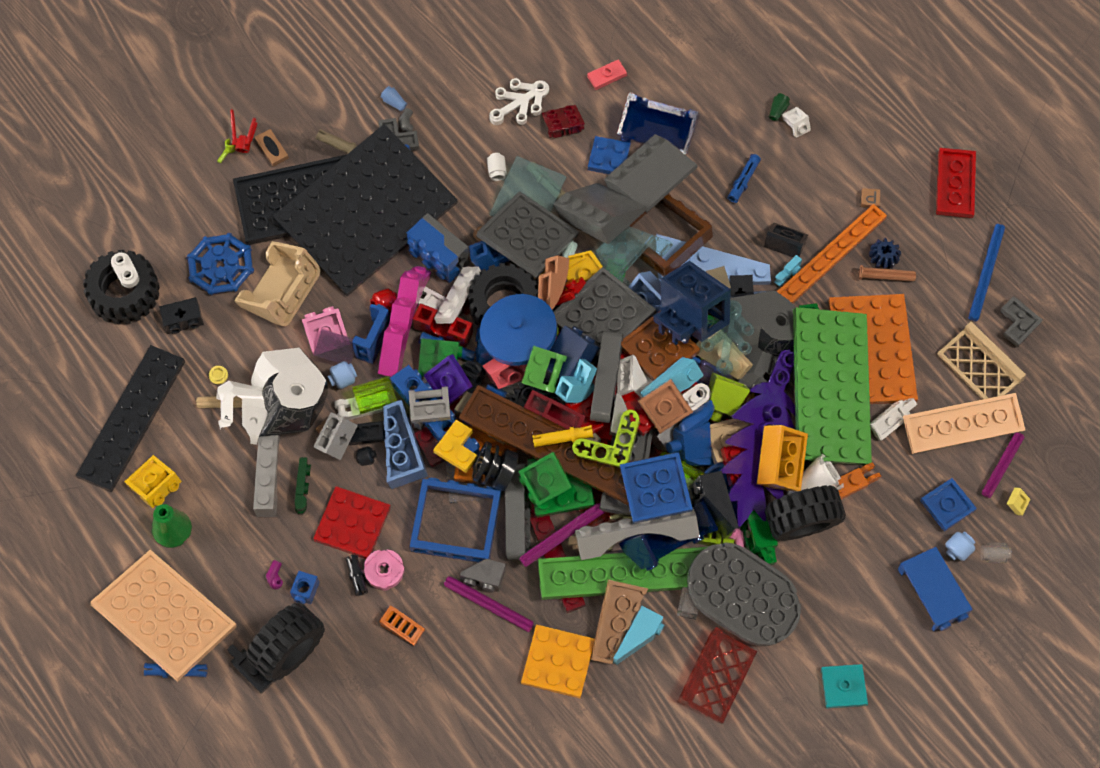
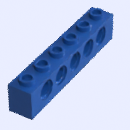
[390,365,480,454]

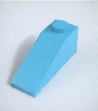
[640,357,704,397]
[613,606,665,665]

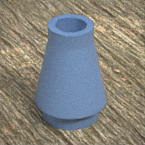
[380,86,408,111]

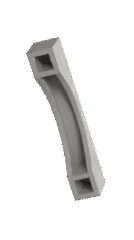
[253,434,280,517]
[575,507,700,560]

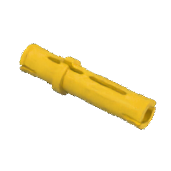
[532,425,594,448]

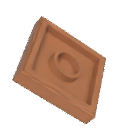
[638,379,693,434]

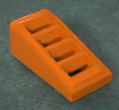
[380,605,425,646]

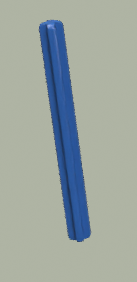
[968,224,1005,322]

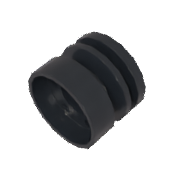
[472,441,519,492]

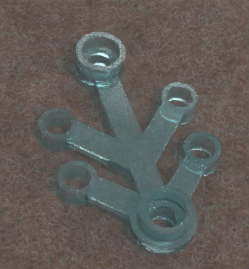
[701,300,754,375]

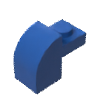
[469,241,510,271]

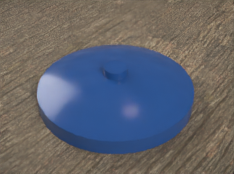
[480,294,557,366]

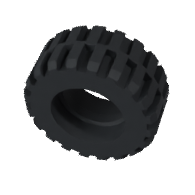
[83,250,160,324]
[468,263,538,328]
[765,485,846,541]
[247,603,325,681]

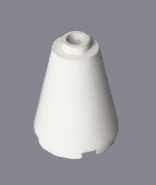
[787,454,844,495]

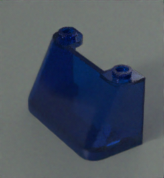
[617,92,700,155]

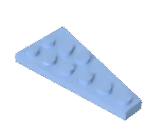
[656,234,771,285]

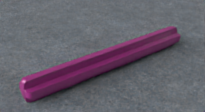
[520,503,605,567]
[444,576,534,632]

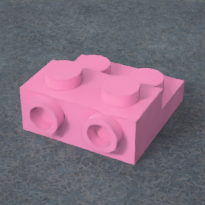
[302,306,350,356]

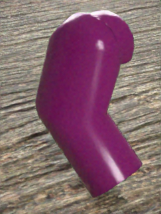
[266,560,283,590]

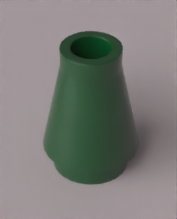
[768,93,790,121]

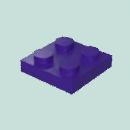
[424,354,473,405]

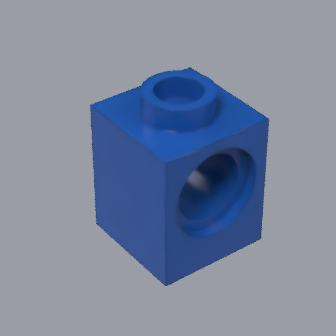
[290,571,320,605]

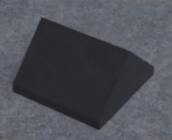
[764,223,808,258]

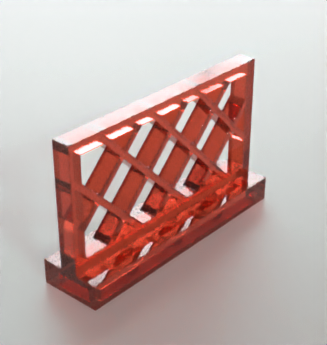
[677,627,757,724]

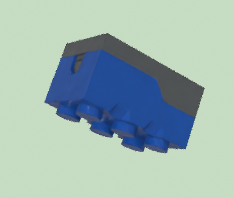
[407,213,470,283]

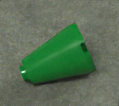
[152,504,192,548]

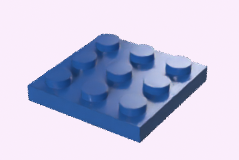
[620,452,693,524]

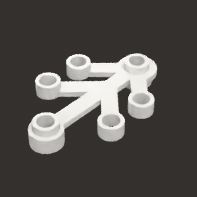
[489,78,549,125]

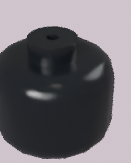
[356,446,377,466]

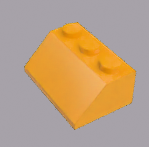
[757,425,808,492]

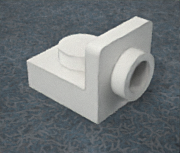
[782,107,811,138]

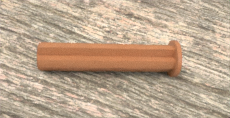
[859,265,916,282]

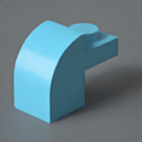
[555,359,597,403]

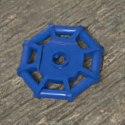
[186,233,254,295]

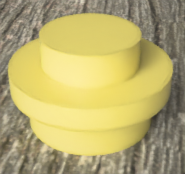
[209,366,228,384]

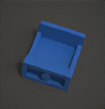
[352,304,390,364]

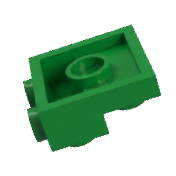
[418,338,463,377]
[518,452,573,506]

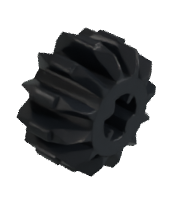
[461,360,486,394]

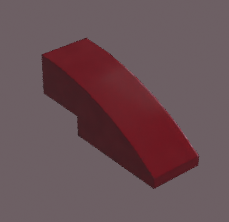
[524,390,586,429]

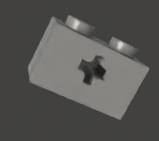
[314,412,358,460]

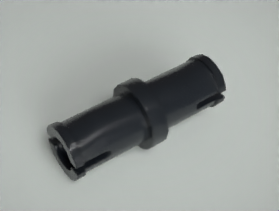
[345,554,368,596]

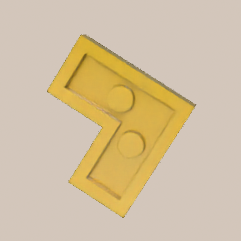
[433,420,477,473]

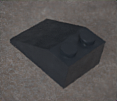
[688,471,739,539]

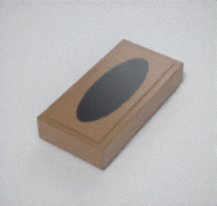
[255,129,289,167]

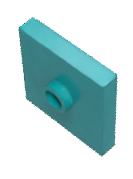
[821,664,868,709]

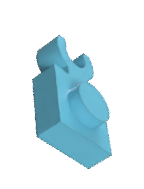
[774,255,802,287]

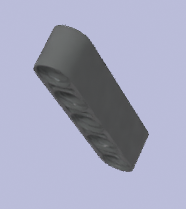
[590,331,623,423]
[505,464,531,560]

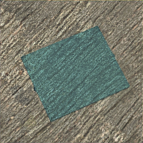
[489,156,567,217]

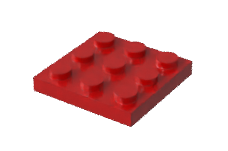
[313,486,391,559]

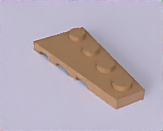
[591,580,648,664]

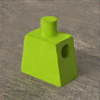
[705,372,750,422]

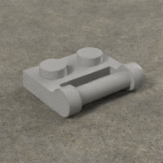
[409,386,451,424]

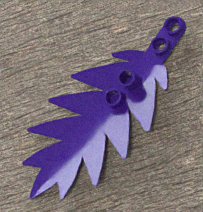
[721,350,795,527]

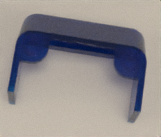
[618,501,718,571]

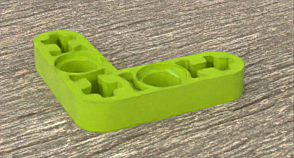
[572,410,640,467]

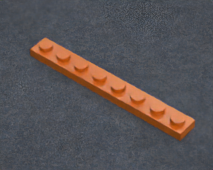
[777,204,887,304]

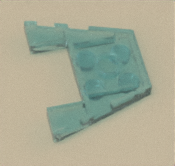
[596,226,673,287]

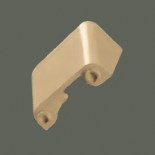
[234,241,320,326]

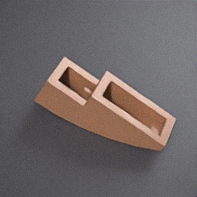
[538,255,569,310]

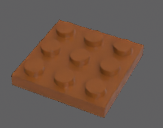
[621,310,701,381]

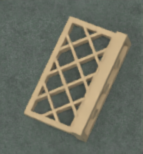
[937,322,1026,400]

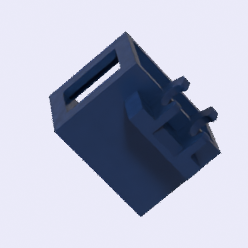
[654,261,731,345]

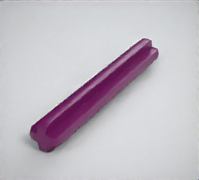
[981,432,1024,498]

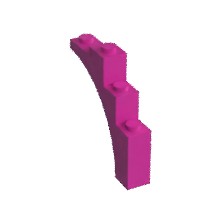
[378,266,431,377]

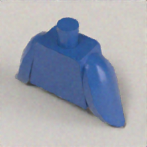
[666,400,715,467]

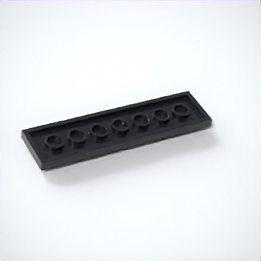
[76,345,185,492]

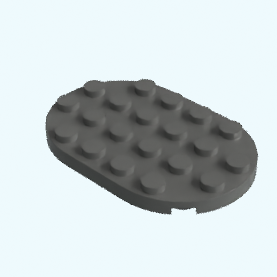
[687,543,801,646]

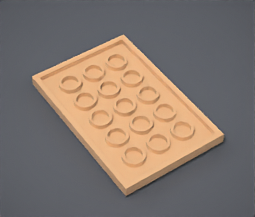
[91,550,236,682]

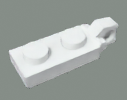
[870,398,917,440]

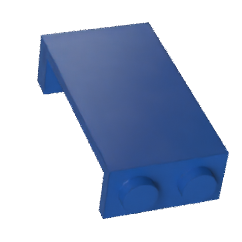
[898,547,973,632]

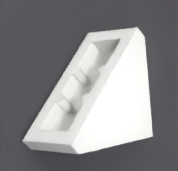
[617,355,647,396]

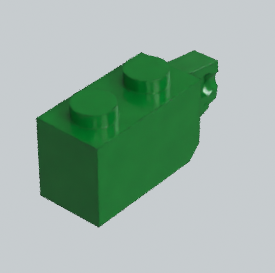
[740,511,778,565]

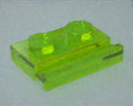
[352,376,397,414]

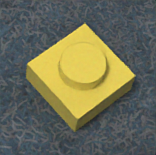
[1007,488,1030,516]

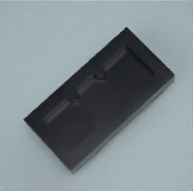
[348,421,385,445]

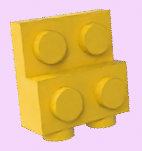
[124,455,182,509]

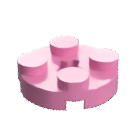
[364,550,404,591]

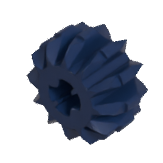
[869,238,901,269]

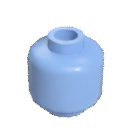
[327,361,357,389]
[945,531,976,561]

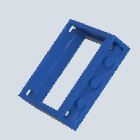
[410,477,501,562]

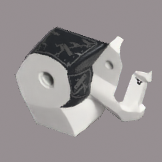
[216,348,328,445]

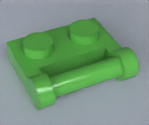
[521,346,567,394]

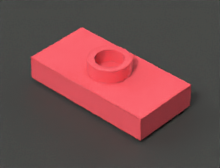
[587,59,627,90]

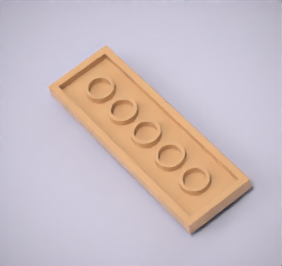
[903,393,1025,454]

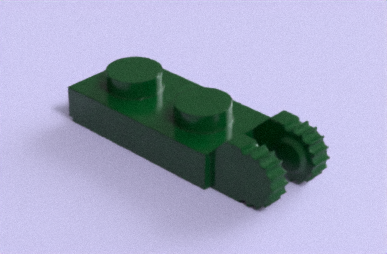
[294,457,311,515]

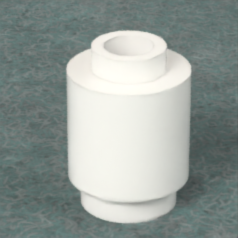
[487,153,507,181]

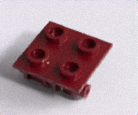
[541,105,585,139]

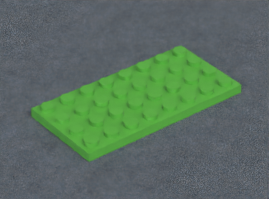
[793,307,872,465]

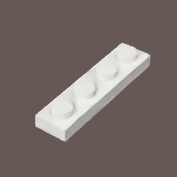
[434,267,481,324]

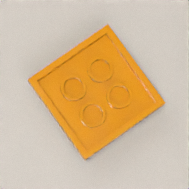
[521,624,595,699]

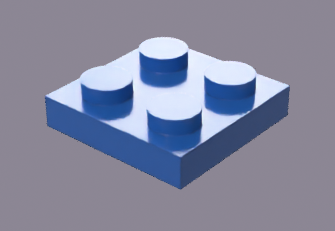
[588,136,631,174]
[920,478,977,532]

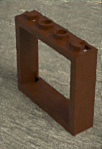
[615,193,713,277]

